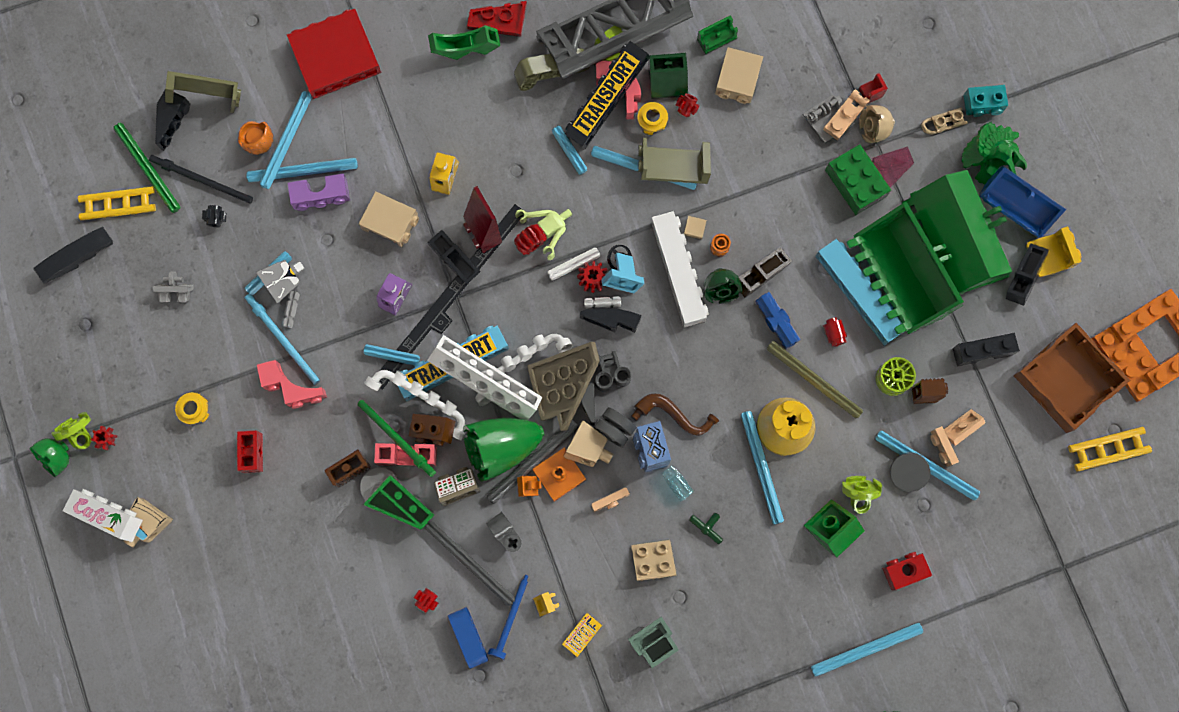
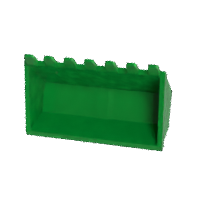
[902,170,1012,294]
[847,202,964,334]

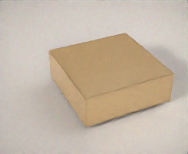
[684,216,707,239]

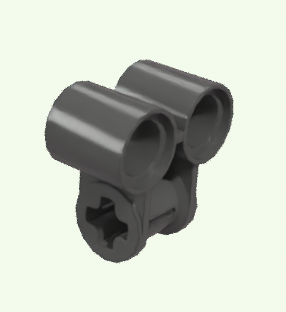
[595,351,631,392]
[486,511,522,552]

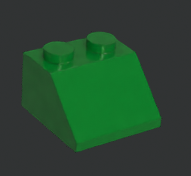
[804,499,865,558]

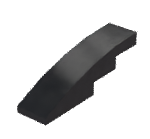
[33,226,113,284]

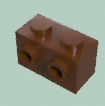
[408,414,456,446]

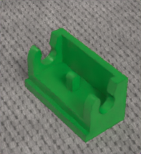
[697,15,738,55]

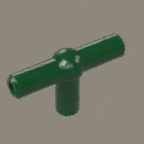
[689,513,723,544]

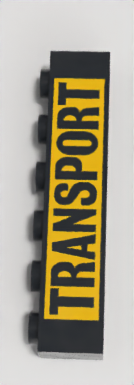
[565,41,650,149]

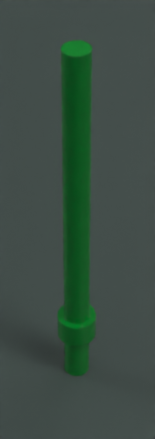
[357,400,436,477]

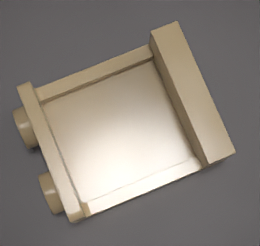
[715,47,763,104]
[359,191,419,247]

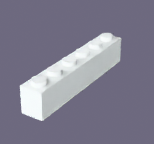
[651,211,709,328]

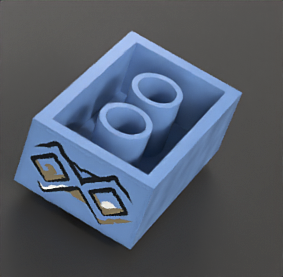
[633,421,671,472]

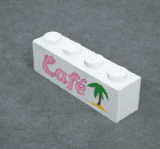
[63,489,143,542]

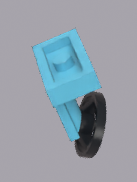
[602,245,645,294]

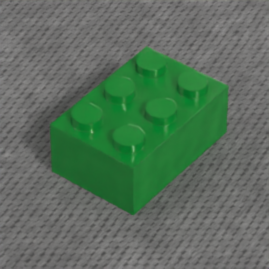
[825,144,891,216]

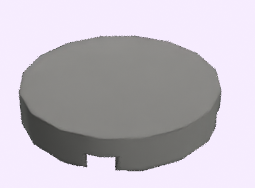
[360,467,399,501]

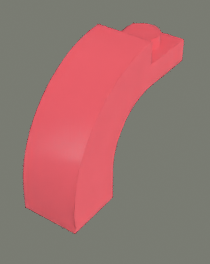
[596,61,641,120]

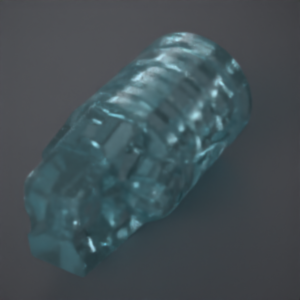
[662,466,695,502]

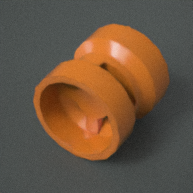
[710,234,731,257]

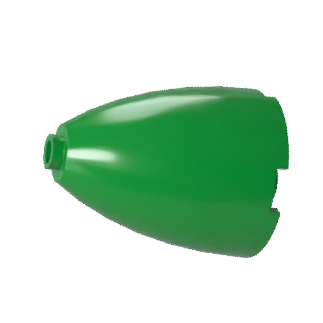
[463,418,544,482]

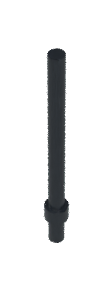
[149,155,253,204]

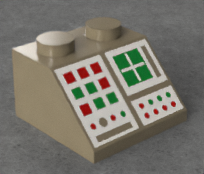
[434,467,481,506]

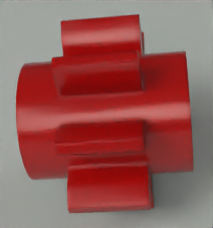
[675,94,700,117]
[90,426,118,451]
[413,588,439,613]

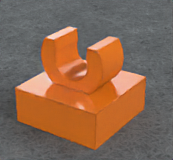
[517,476,542,497]

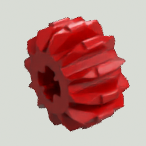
[514,224,547,255]
[577,260,608,293]

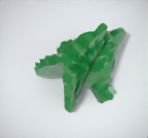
[961,121,1027,185]

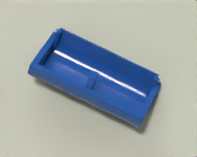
[979,166,1066,238]

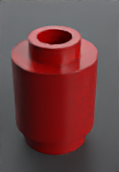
[823,317,847,347]

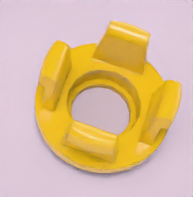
[637,102,668,135]
[175,392,209,425]

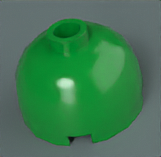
[29,438,69,477]

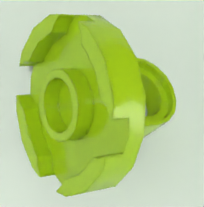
[51,412,91,449]
[842,476,882,514]

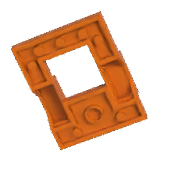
[1091,289,1179,402]

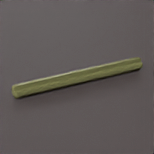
[767,341,863,418]

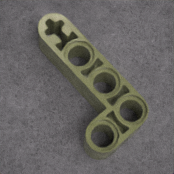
[514,48,590,91]

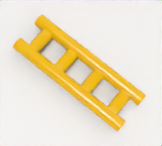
[78,186,156,221]
[1068,427,1152,472]

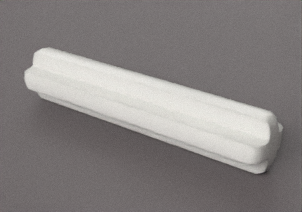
[547,248,600,281]

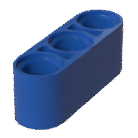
[448,607,489,669]

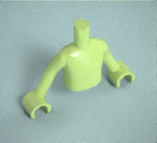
[515,209,572,260]

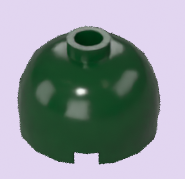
[703,268,743,304]

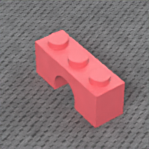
[374,443,437,467]

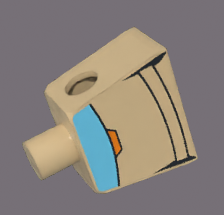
[124,497,173,548]

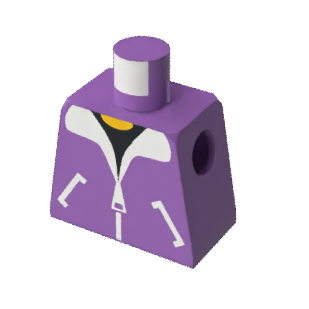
[377,273,413,316]

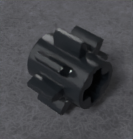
[202,205,227,227]

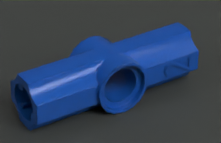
[755,292,801,349]

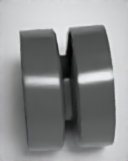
[594,407,637,448]

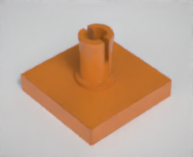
[532,447,586,502]

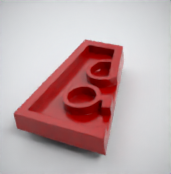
[467,0,527,37]

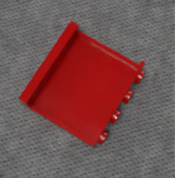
[287,9,382,99]

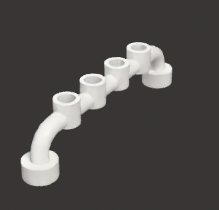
[475,334,573,406]
[364,370,465,440]

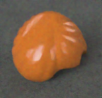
[238,121,273,155]

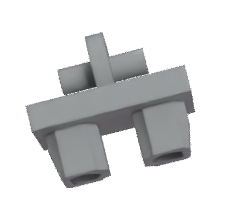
[153,271,194,302]

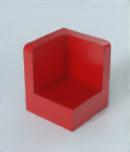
[859,73,888,104]

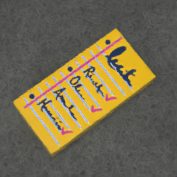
[562,613,602,657]

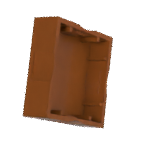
[1013,323,1131,433]

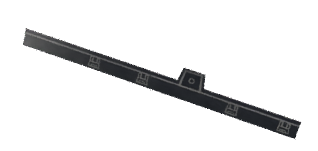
[379,204,523,390]

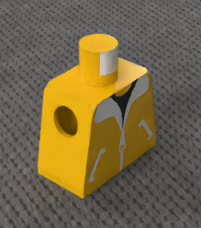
[429,152,459,195]

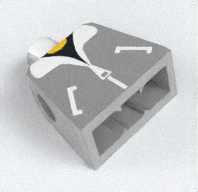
[256,260,305,303]

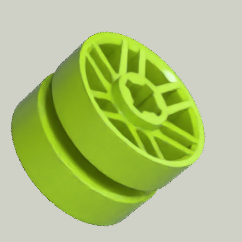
[875,357,916,396]

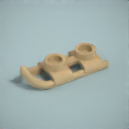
[921,107,968,134]

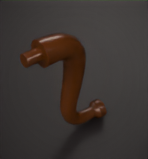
[631,393,719,436]

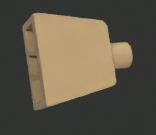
[563,421,613,467]

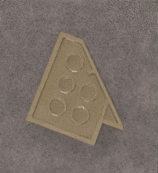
[527,342,600,431]

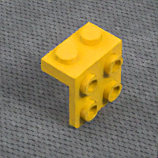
[1026,226,1082,277]

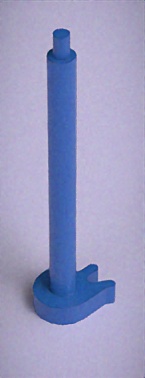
[488,575,529,660]

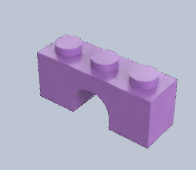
[288,174,350,211]

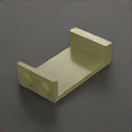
[165,71,241,113]
[638,138,711,184]

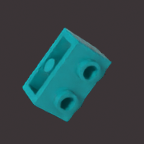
[963,85,1008,117]

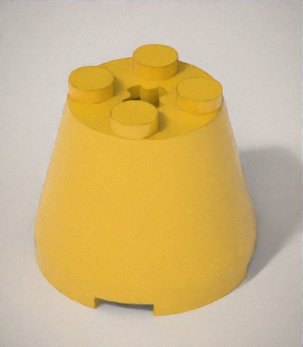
[757,397,815,456]

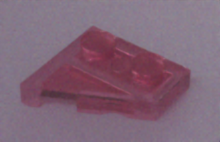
[872,146,914,187]

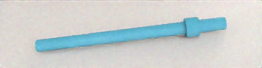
[245,294,320,385]

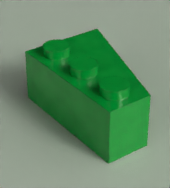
[363,475,434,530]

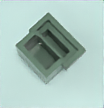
[628,617,679,668]

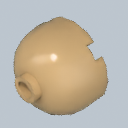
[859,105,895,143]

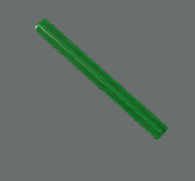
[113,123,181,213]

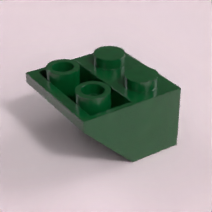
[648,53,688,99]

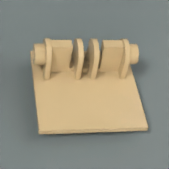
[631,540,677,581]

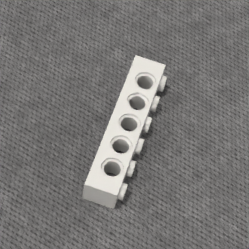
[427,335,542,420]

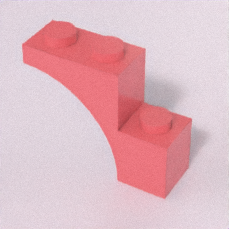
[257,360,327,409]

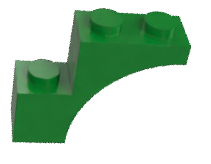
[428,25,501,60]

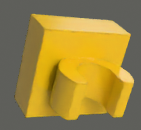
[533,592,559,617]

